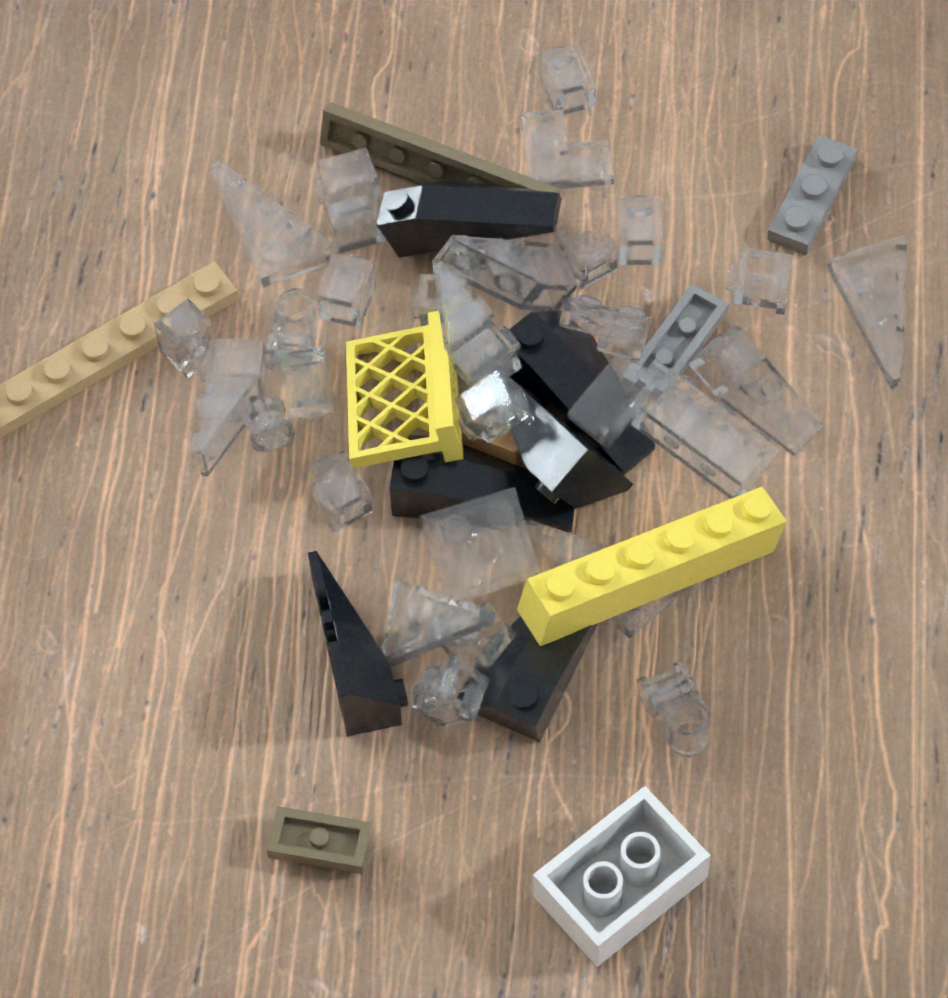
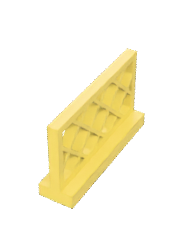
[346,309,463,469]

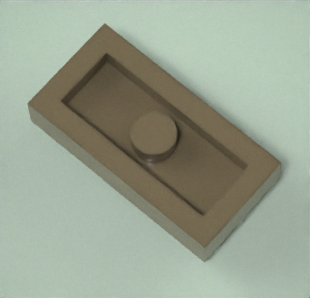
[267,806,373,874]

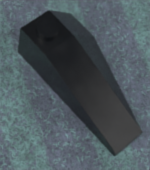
[377,180,562,258]
[499,310,655,475]
[481,355,633,509]
[389,435,575,533]
[308,551,408,737]
[455,616,598,742]

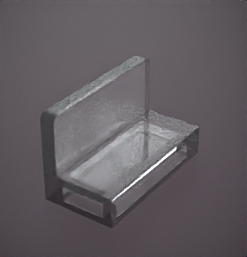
[567,351,670,449]

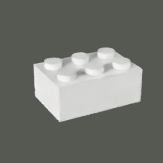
[533,786,711,967]

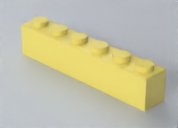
[517,486,787,646]

